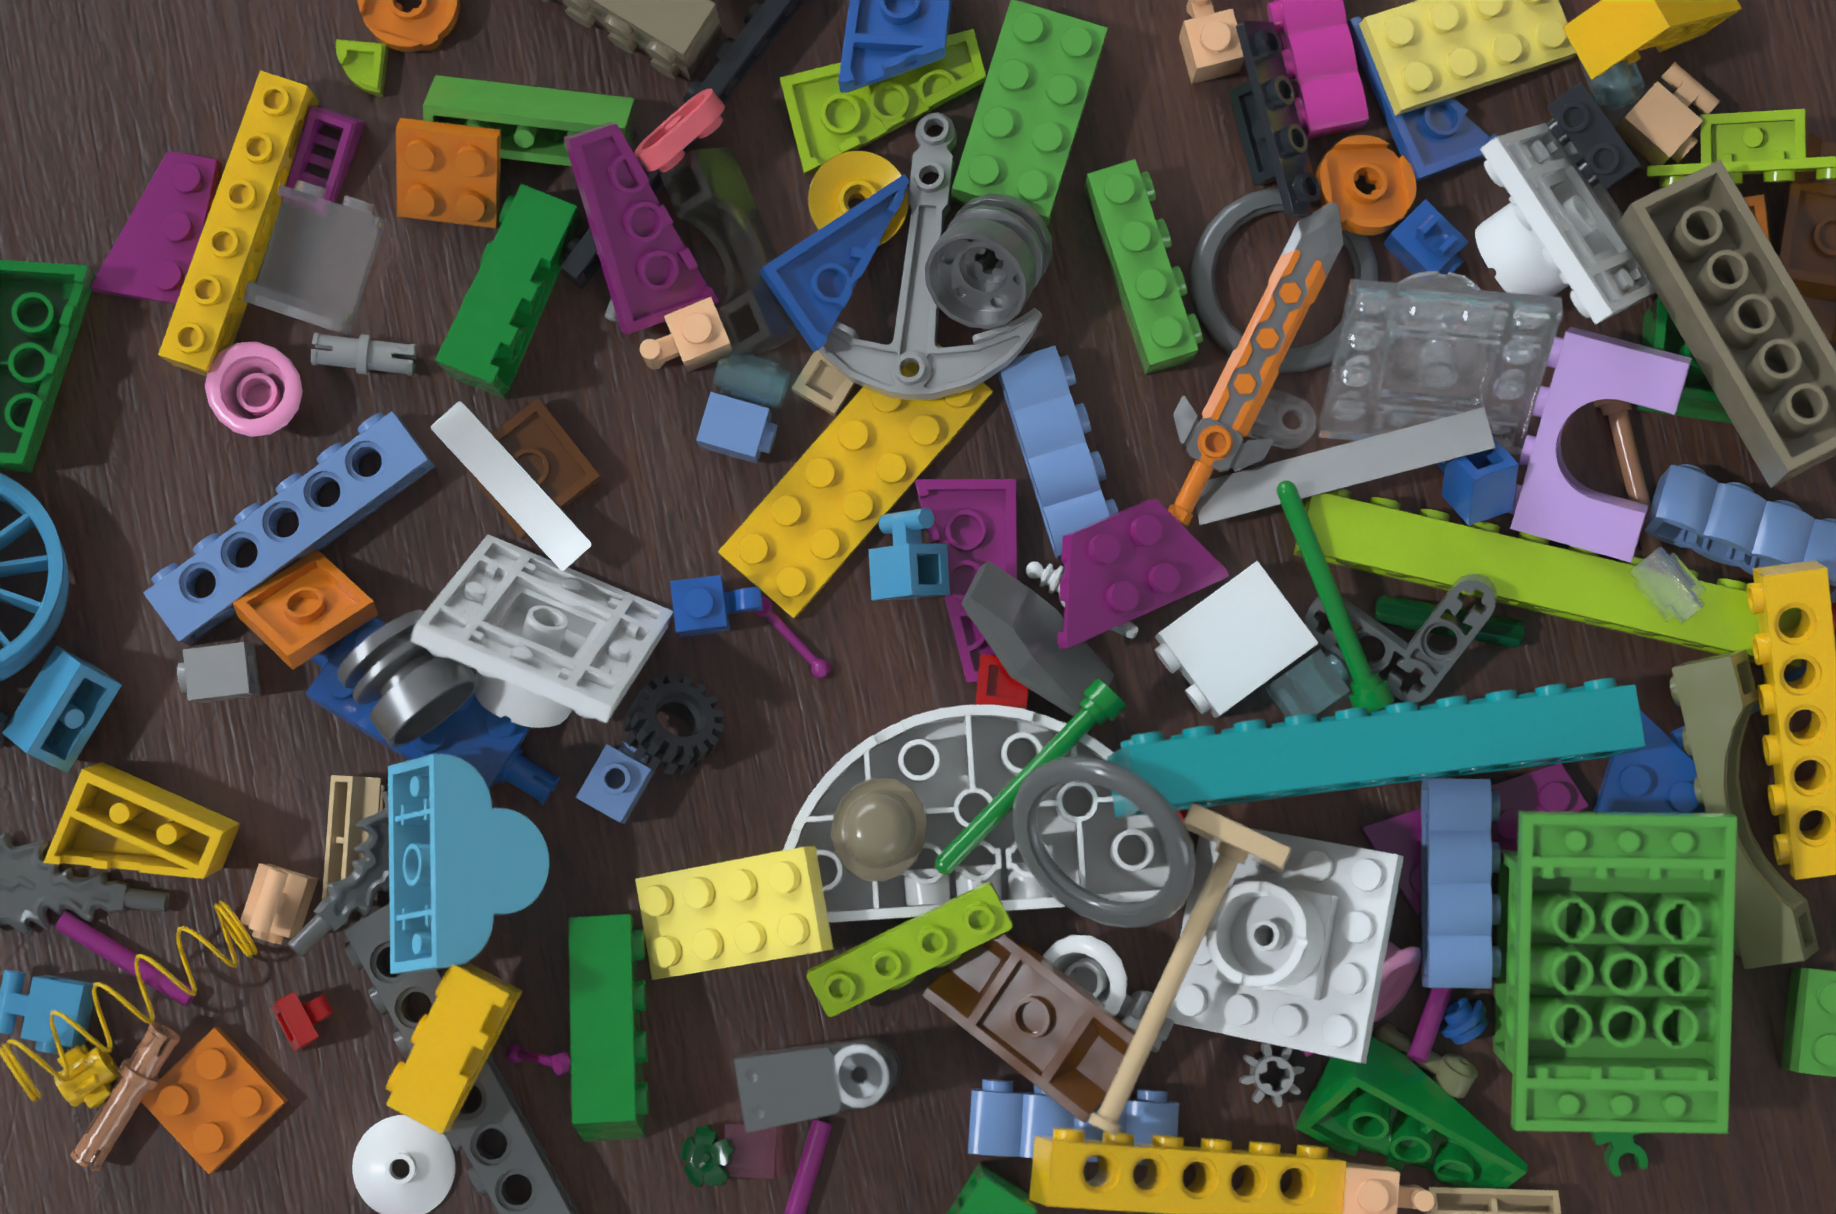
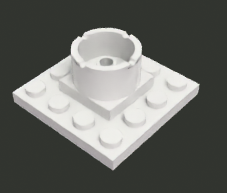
[1475,123,1656,324]
[410,534,673,728]
[1167,827,1404,1063]

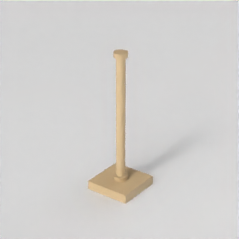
[1088,803,1291,1136]

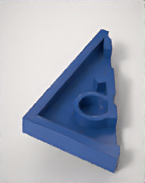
[1347,16,1498,183]
[758,174,910,353]

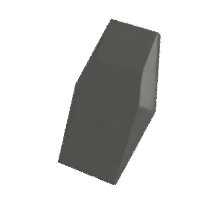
[961,561,1114,717]

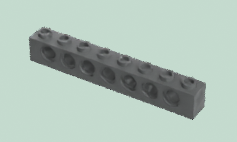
[343,904,580,1214]

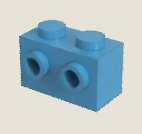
[2,645,122,773]

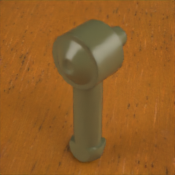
[1374,1023,1478,1098]

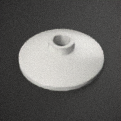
[352,1115,456,1214]

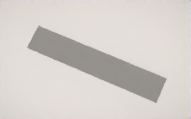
[1196,407,1495,525]

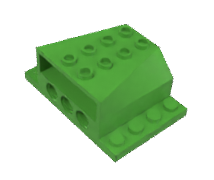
[1493,811,1737,1133]

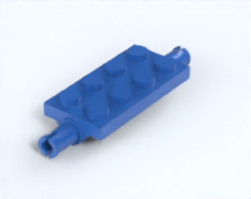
[306,617,560,805]

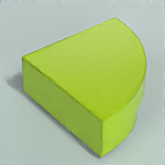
[336,39,389,97]

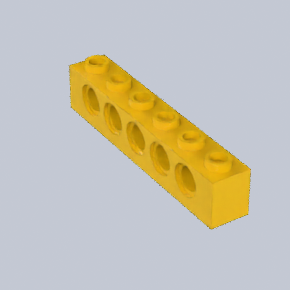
[158,70,320,376]
[1747,560,1836,880]
[1029,1128,1346,1214]

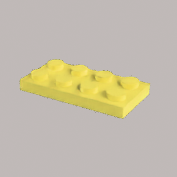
[1359,0,1577,116]
[635,845,833,980]

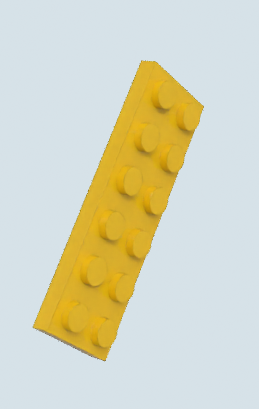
[718,343,993,620]

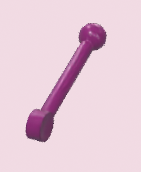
[754,596,831,679]
[506,1043,571,1075]

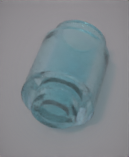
[1579,60,1645,111]
[713,350,791,410]

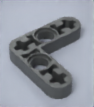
[1305,574,1497,702]

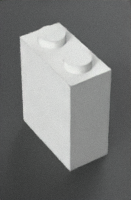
[1154,561,1318,718]

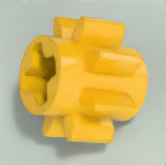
[54,1044,120,1109]

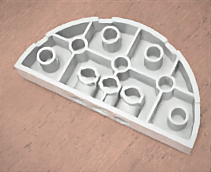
[783,705,1189,922]

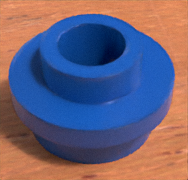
[1439,998,1489,1045]

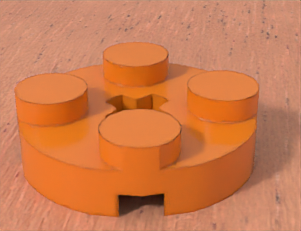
[358,0,460,52]
[1315,135,1416,236]

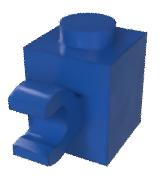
[1382,199,1469,286]
[1437,436,1519,526]
[670,575,763,637]

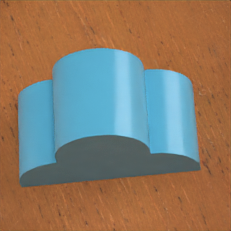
[388,754,549,974]

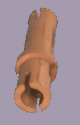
[71,1022,180,1171]

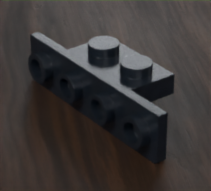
[1228,21,1322,218]

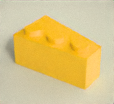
[1562,0,1742,80]
[43,762,241,879]
[386,962,523,1134]

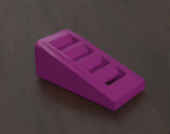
[281,105,365,218]

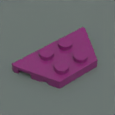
[1057,498,1229,649]

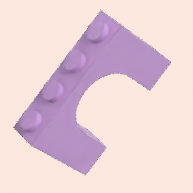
[1507,326,1692,562]

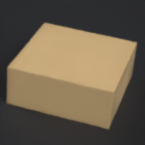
[792,350,856,417]

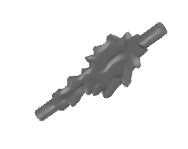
[287,791,389,958]
[0,832,170,935]

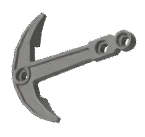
[819,113,1042,400]

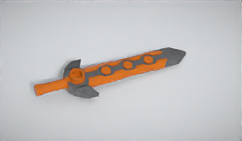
[1168,202,1344,526]

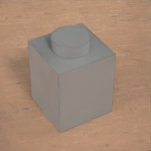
[177,642,260,703]

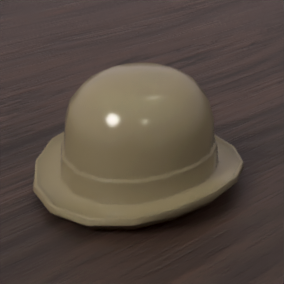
[831,777,927,882]

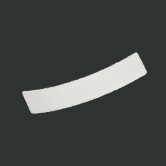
[431,401,591,571]

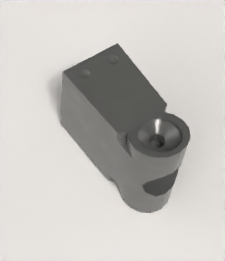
[734,1037,901,1133]

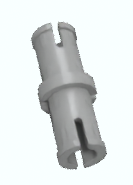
[311,332,417,376]

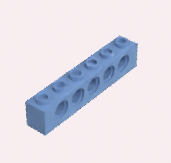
[143,411,436,646]

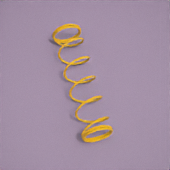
[0,900,258,1103]

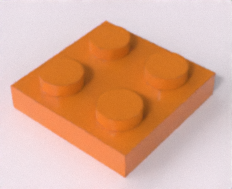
[396,118,501,228]
[232,550,378,670]
[141,1027,289,1174]

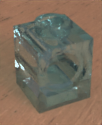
[1265,649,1350,717]

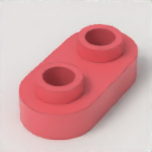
[634,89,725,172]

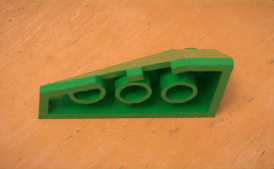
[1296,1036,1527,1189]

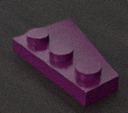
[89,151,221,306]

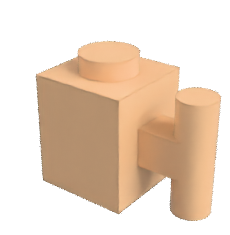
[1179,0,1244,84]
[1615,62,1720,166]
[640,297,734,372]
[240,863,318,945]
[1342,1163,1435,1214]

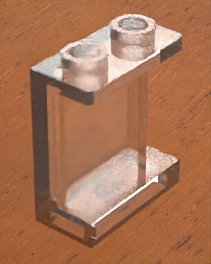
[243,180,386,334]

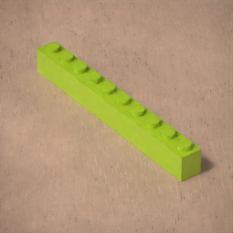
[1293,488,1802,671]

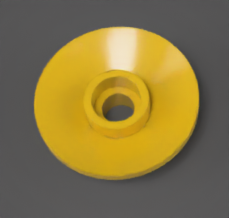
[808,151,909,246]

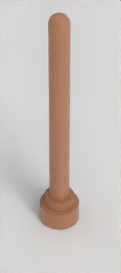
[1593,399,1668,573]

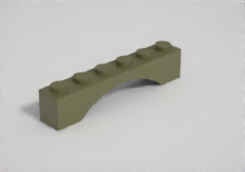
[1670,649,1819,969]

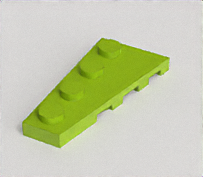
[780,29,986,177]

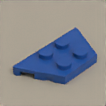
[838,0,952,93]
[1593,709,1705,813]

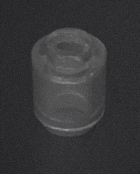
[1629,546,1707,624]

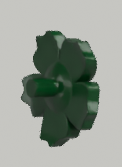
[679,1124,736,1188]

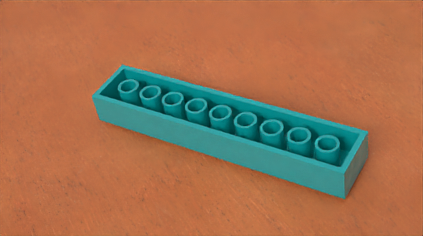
[1107,678,1646,818]

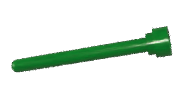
[1276,481,1394,714]
[935,678,1127,874]

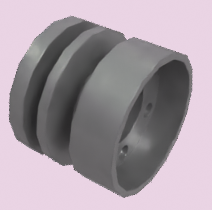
[925,193,1052,329]
[337,609,479,747]

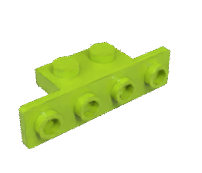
[1647,109,1836,188]
[807,882,1012,1017]

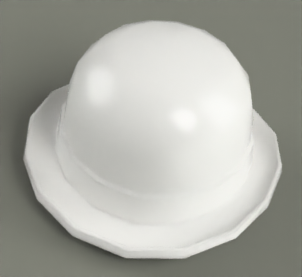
[1042,935,1127,1016]

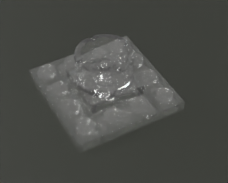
[1319,271,1563,455]

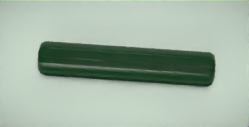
[1373,595,1525,648]

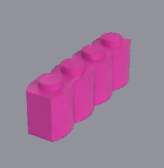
[1267,0,1369,140]

